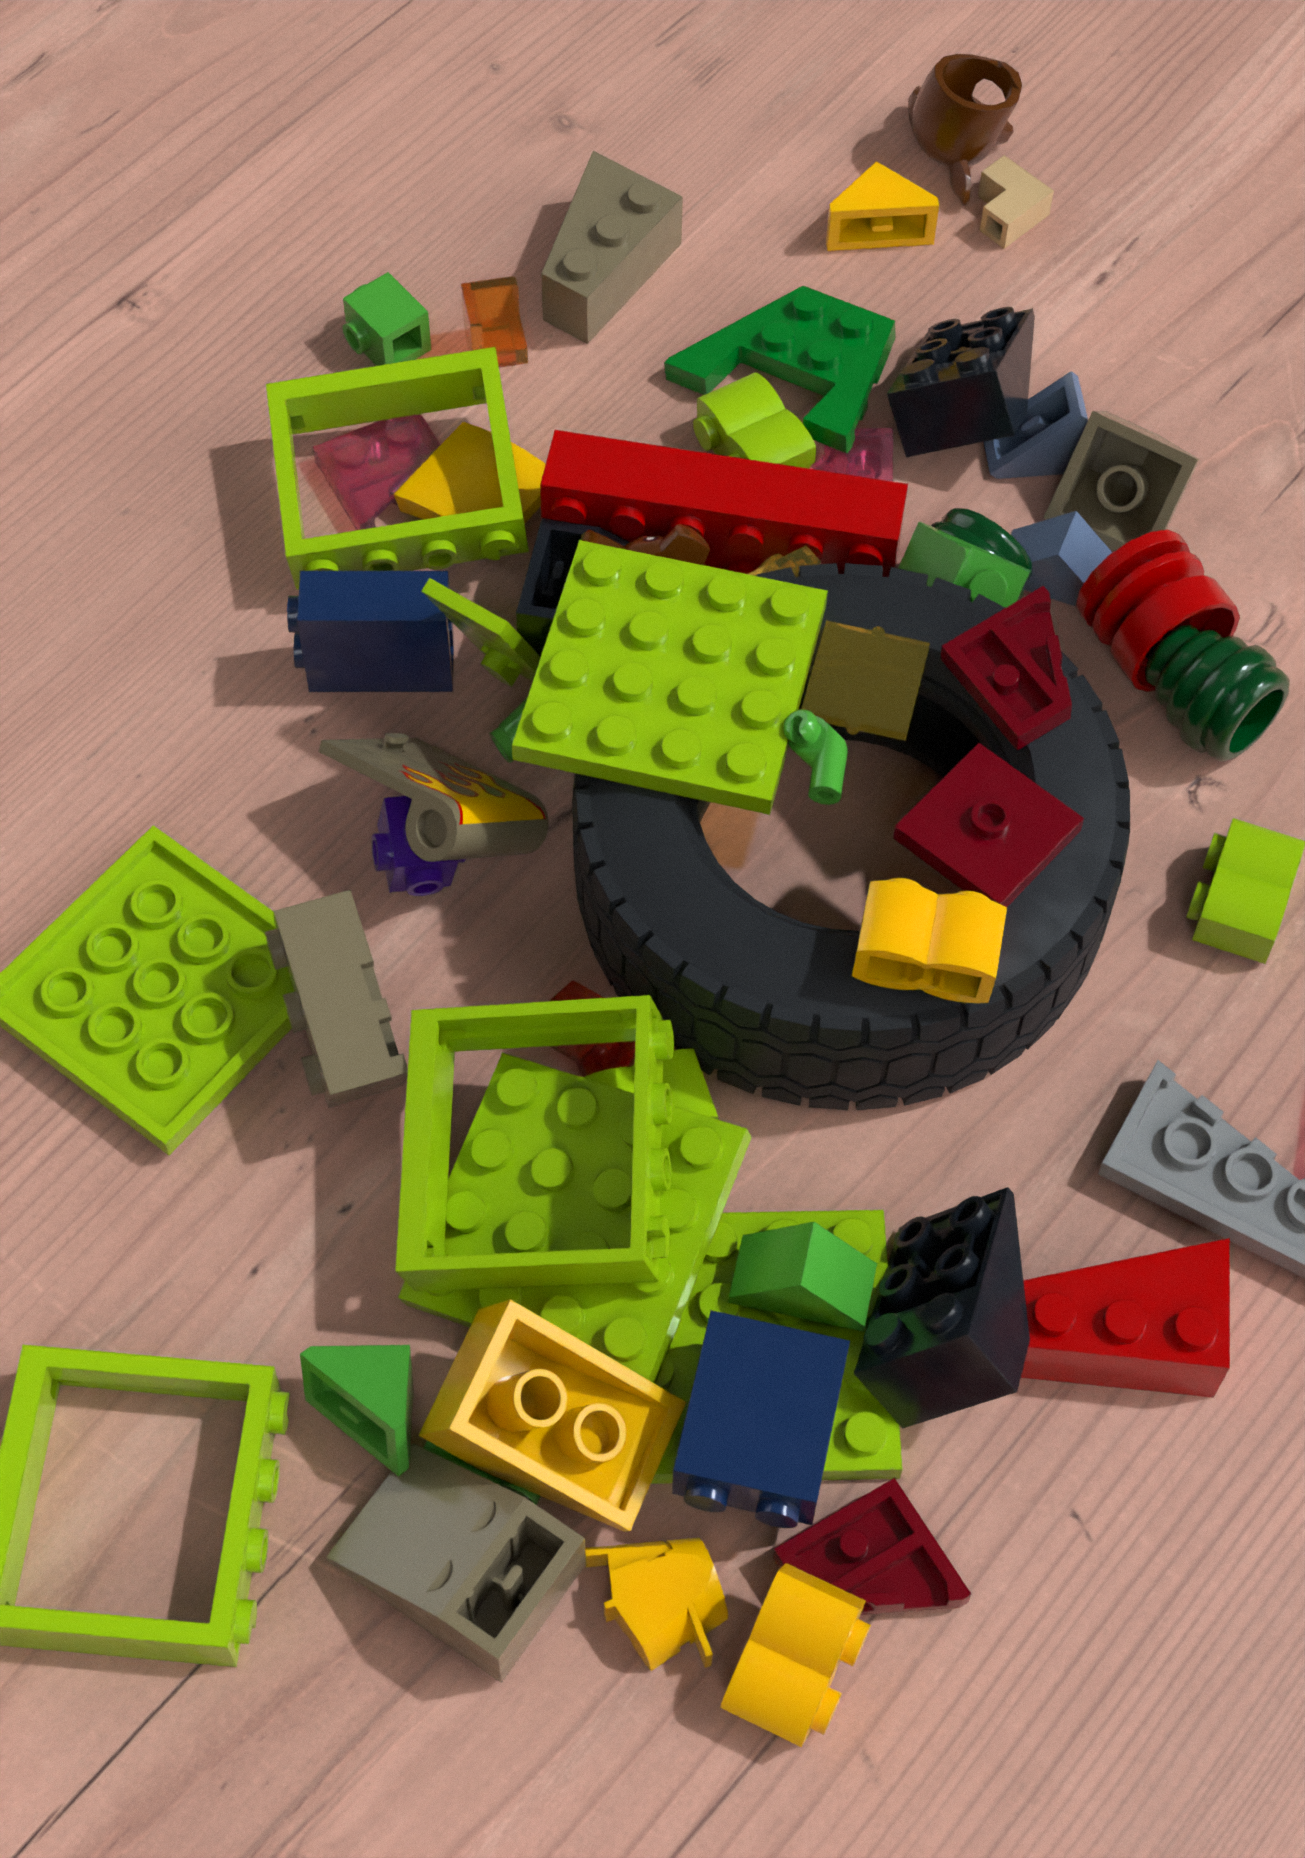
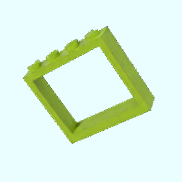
[266,347,529,590]
[395,995,674,1291]
[0,1344,290,1667]

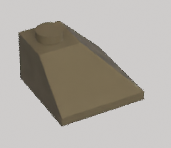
[1044,411,1200,551]

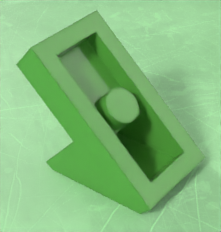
[898,521,1031,608]

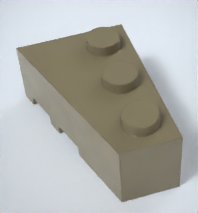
[541,151,683,344]
[265,890,408,1108]

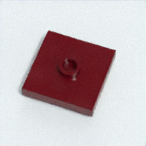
[893,743,1085,907]

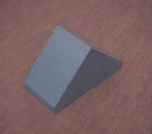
[983,371,1088,479]
[1011,511,1112,606]

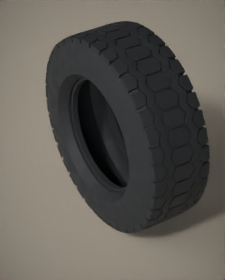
[572,563,1130,1110]

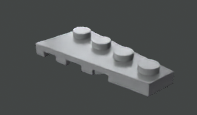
[1098,1060,1305,1278]

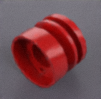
[1076,529,1240,692]

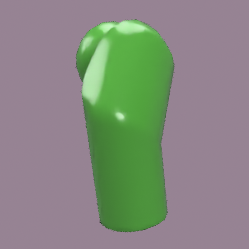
[783,709,848,805]

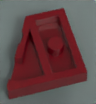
[941,586,1072,751]
[773,1477,972,1615]

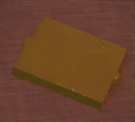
[802,620,930,741]

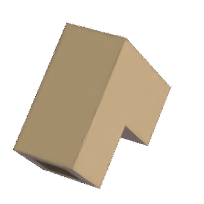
[978,155,1054,249]

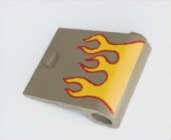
[318,733,548,862]

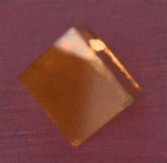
[461,276,528,368]

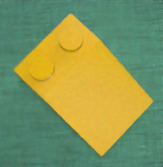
[419,1299,686,1532]

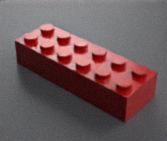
[540,430,908,577]

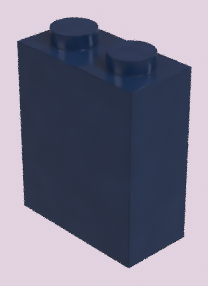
[287,571,455,692]
[672,1310,850,1528]

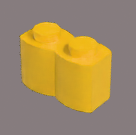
[852,878,1007,1003]
[720,1563,871,1747]

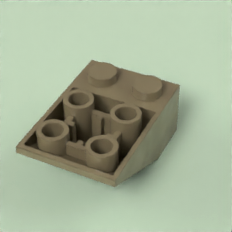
[326,1444,586,1683]

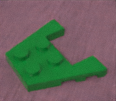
[664,286,896,454]

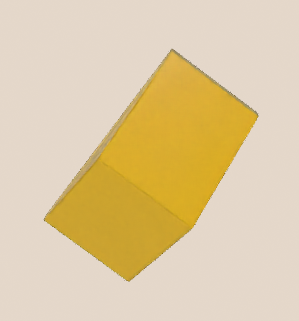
[826,161,939,251]

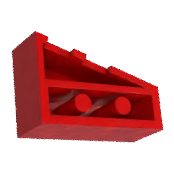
[1021,1238,1230,1398]

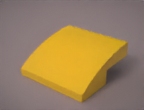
[393,421,546,524]

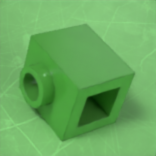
[342,272,431,366]

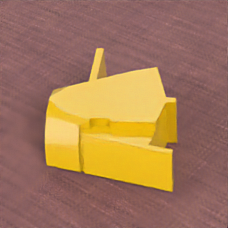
[585,1537,728,1671]

